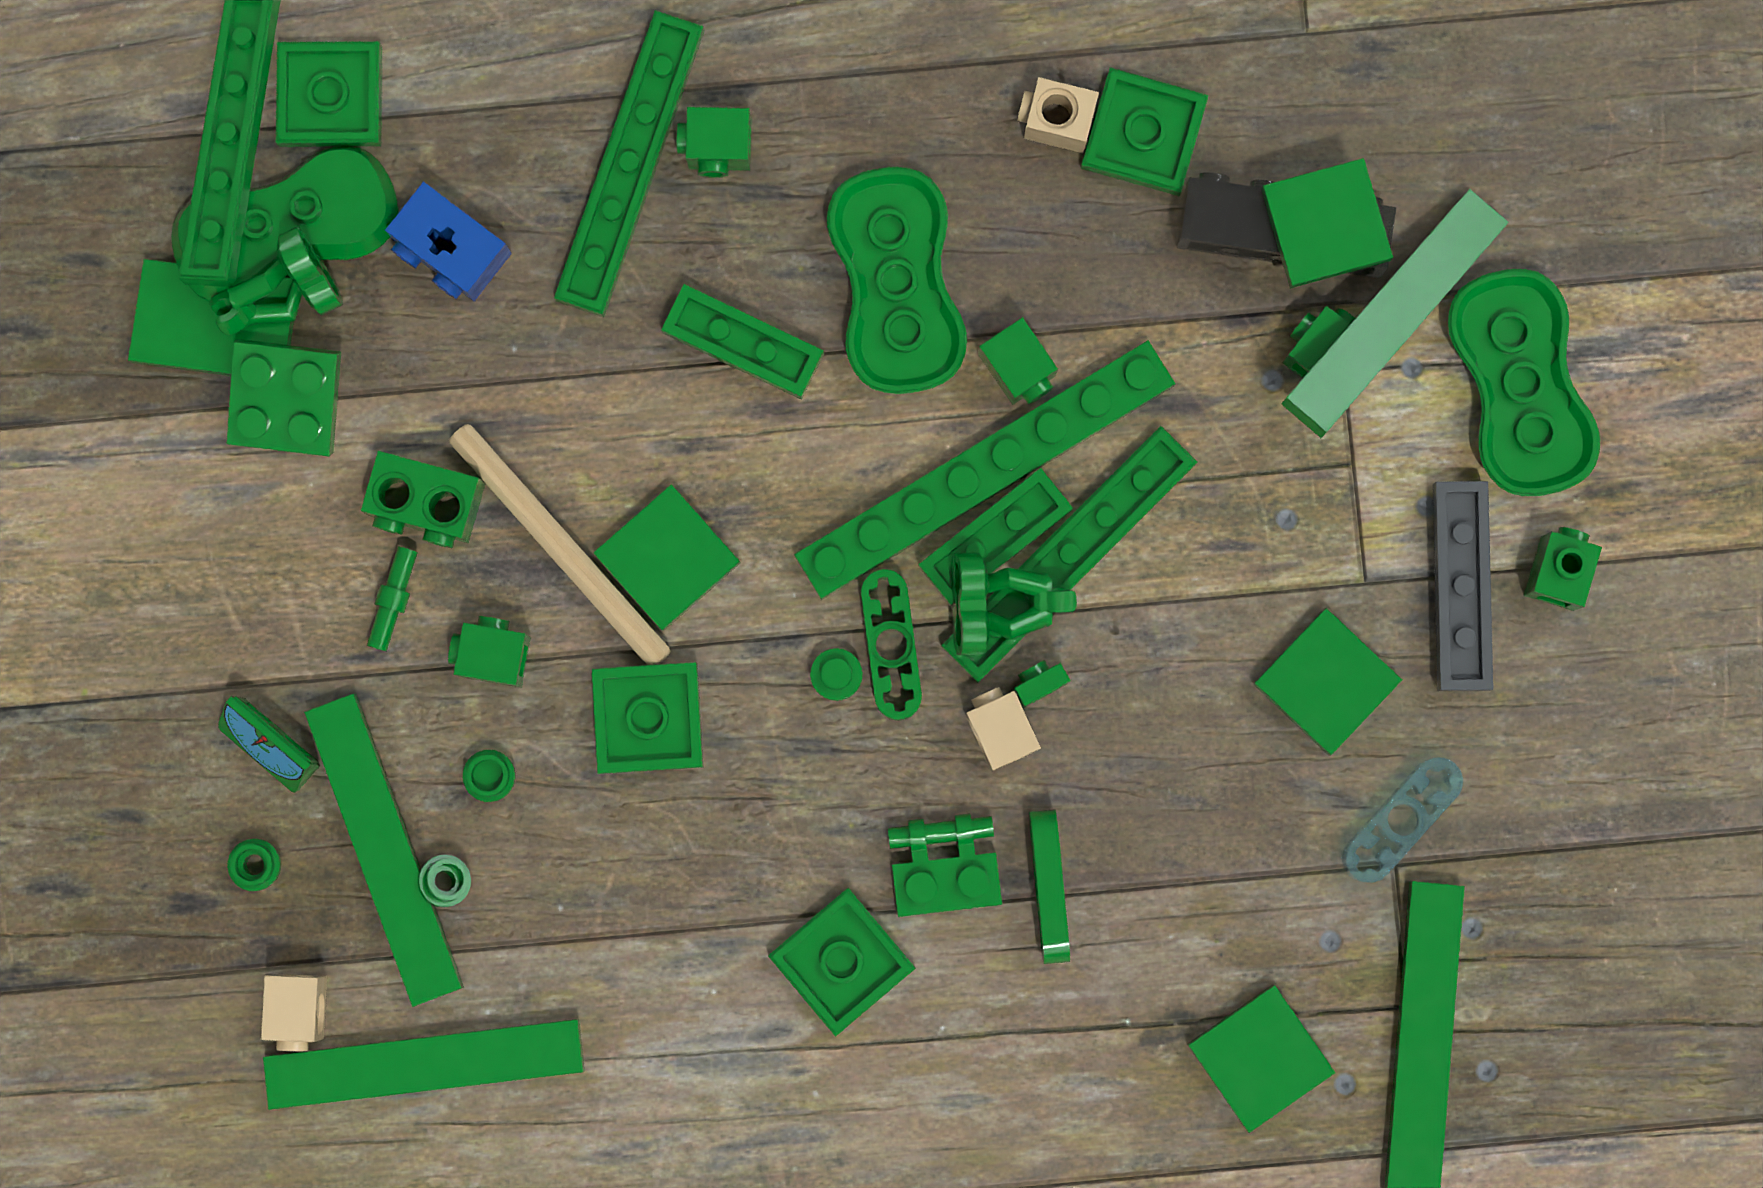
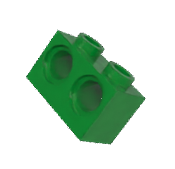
[361,451,485,549]

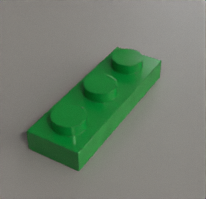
[661,284,824,400]
[918,468,1073,607]

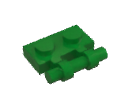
[888,813,1002,917]

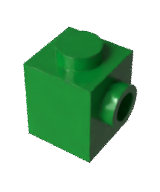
[677,107,752,178]
[1282,306,1356,379]
[978,317,1058,405]
[1524,527,1602,611]
[448,616,531,688]

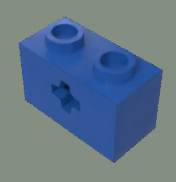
[385,181,512,302]

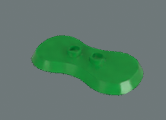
[171,146,399,301]
[827,167,967,394]
[1448,269,1600,496]

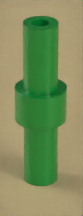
[367,546,418,652]

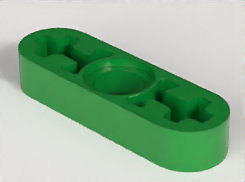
[861,569,922,721]
[1029,809,1070,964]

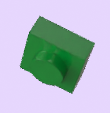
[1013,660,1071,708]

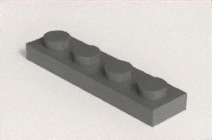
[1433,481,1493,691]

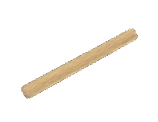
[449,424,670,665]

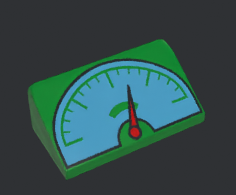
[218,696,320,793]

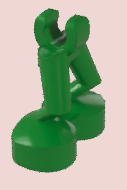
[210,226,343,335]
[952,553,1077,655]

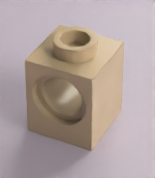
[1017,77,1099,153]
[965,687,1041,772]
[261,974,327,1051]

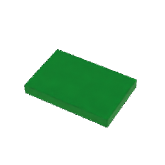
[128,259,294,376]

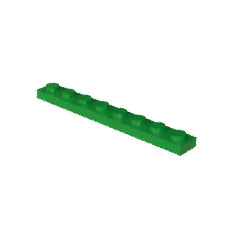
[794,340,1176,600]

